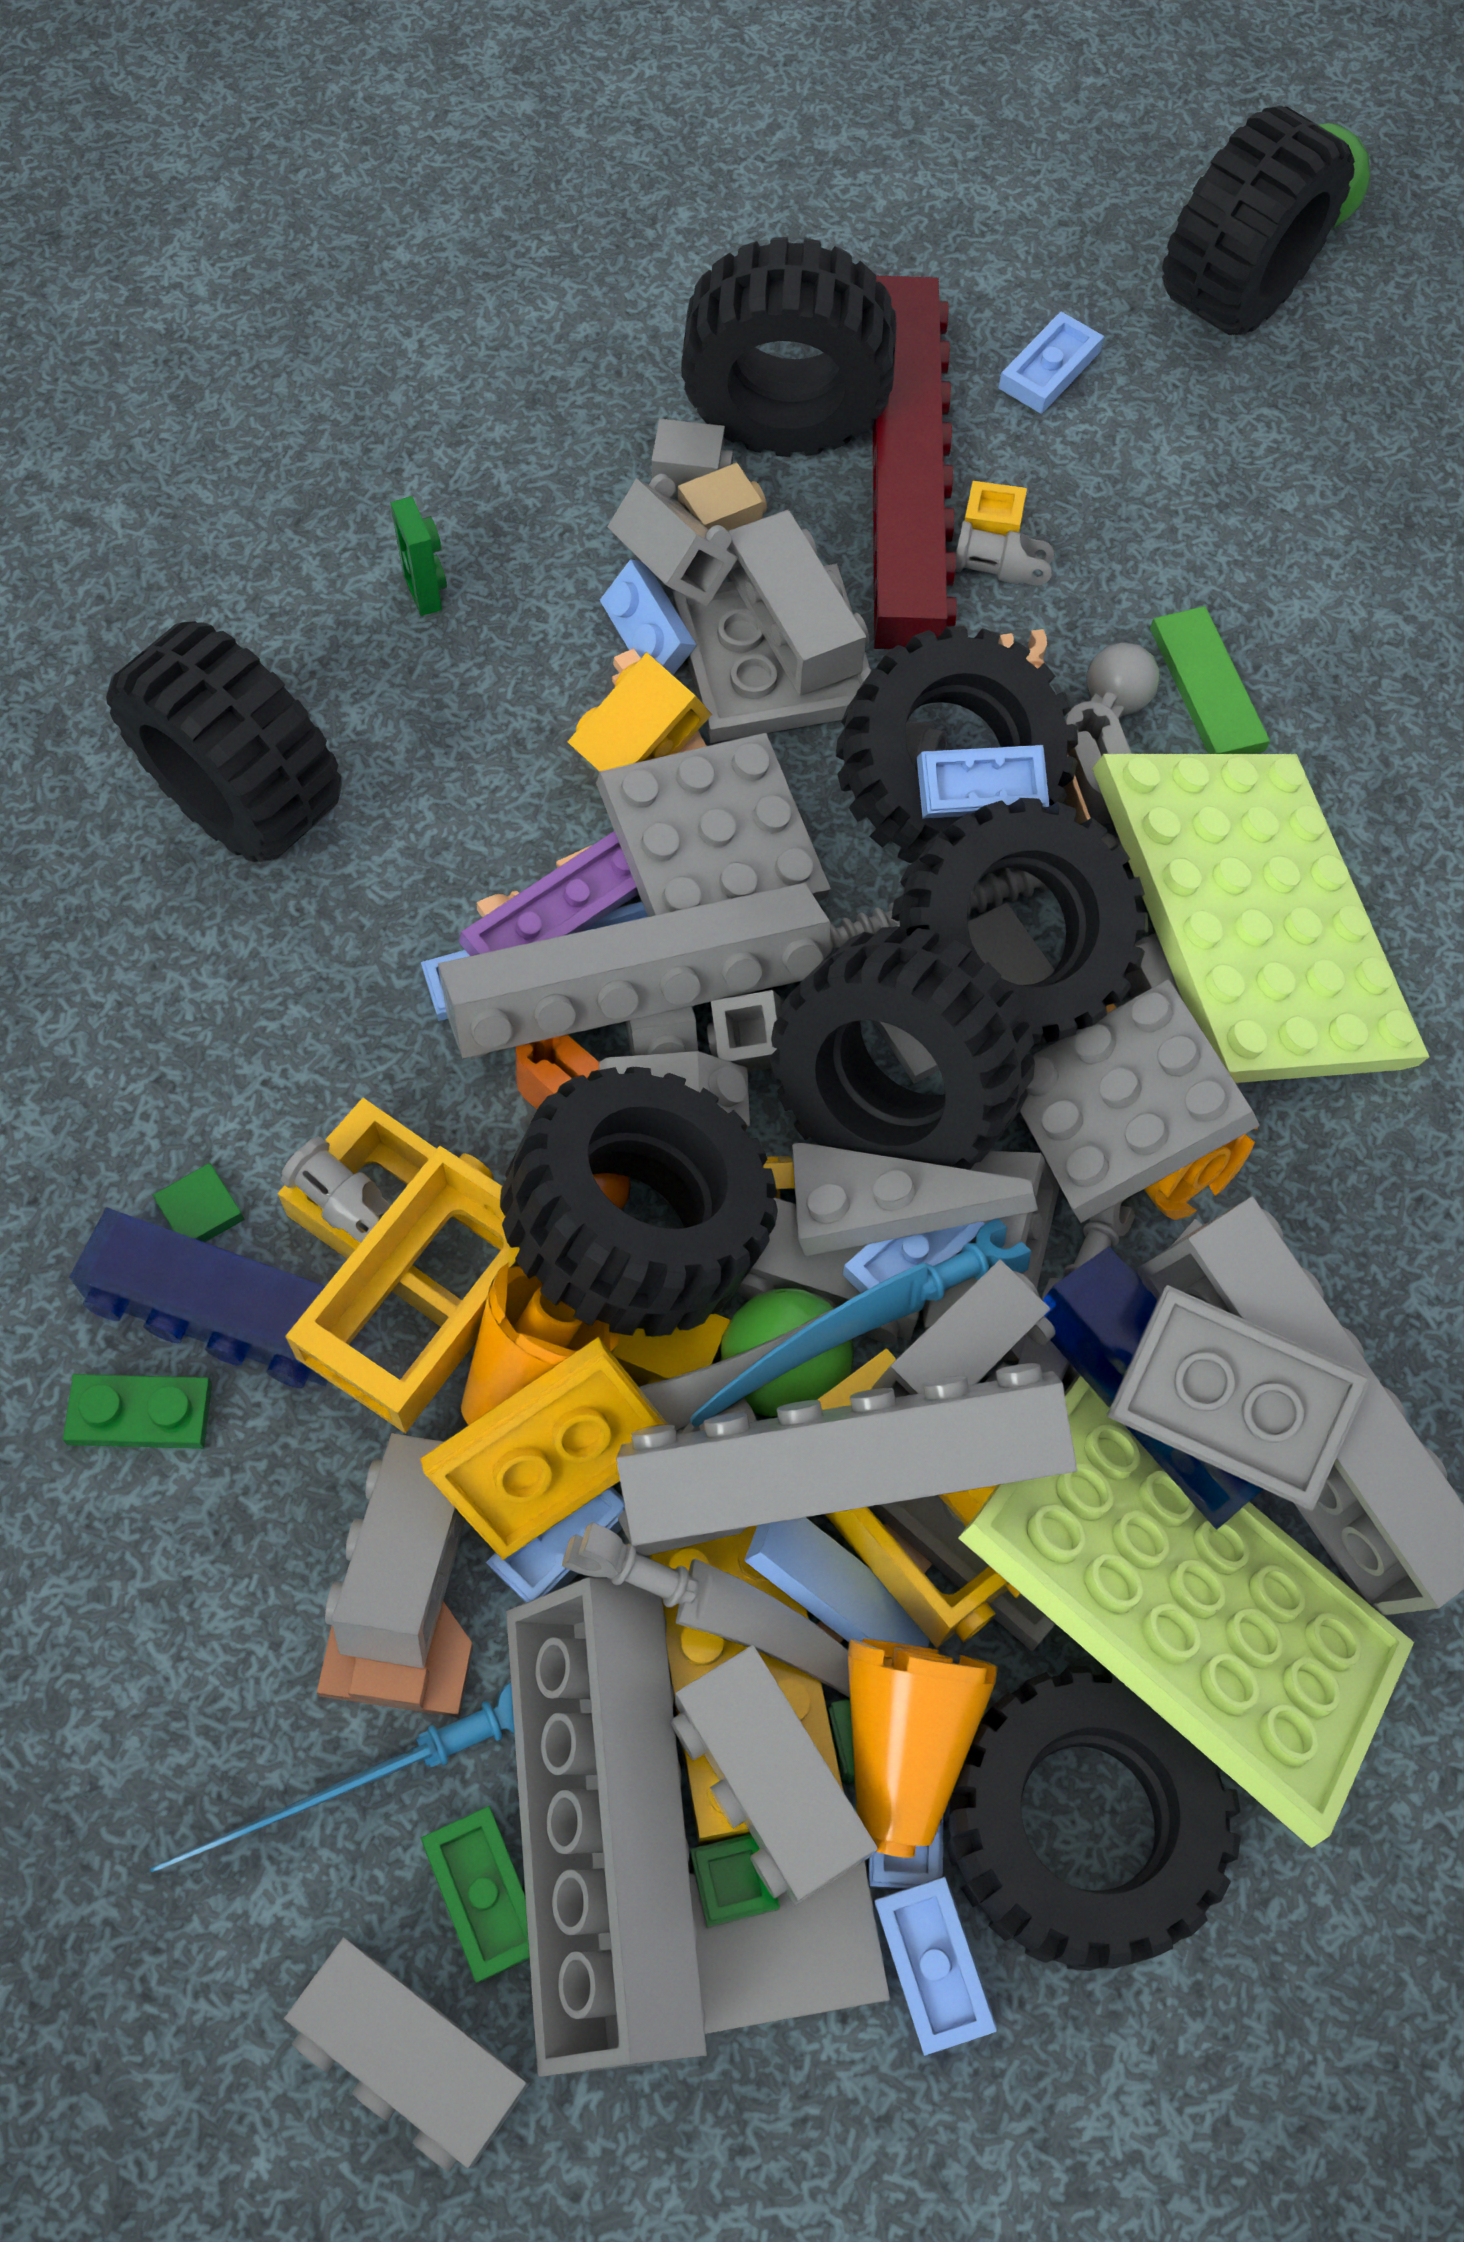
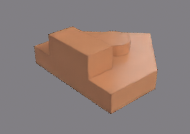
[317,1601,474,1718]

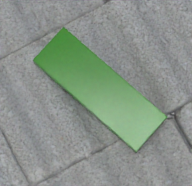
[1150,606,1270,754]

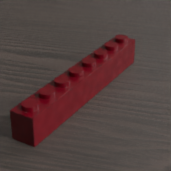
[872,275,957,649]

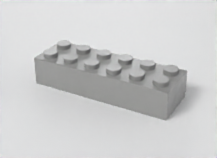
[1136,1196,1464,1615]
[506,1577,707,2077]

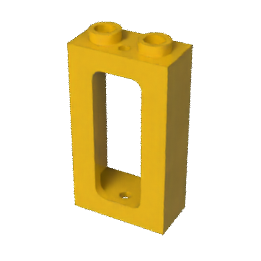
[277,1098,504,1327]
[285,1146,520,1434]
[817,1348,1022,1648]

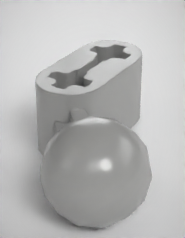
[1066,642,1160,823]

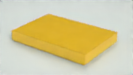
[420,1337,668,1560]

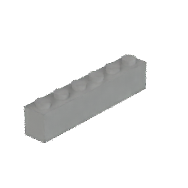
[438,883,831,1059]
[616,1363,1077,1546]

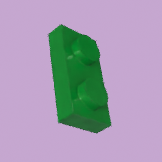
[390,496,447,616]
[63,1374,212,1449]
[421,1806,530,1984]

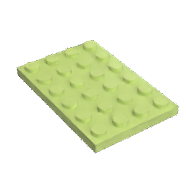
[1092,754,1430,1083]
[958,1365,1414,1848]

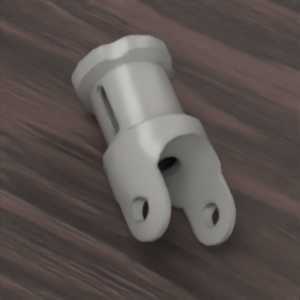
[955,521,1054,585]
[281,1136,391,1242]

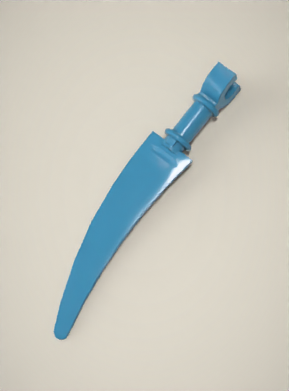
[690,1218,1031,1427]
[150,1681,515,1872]

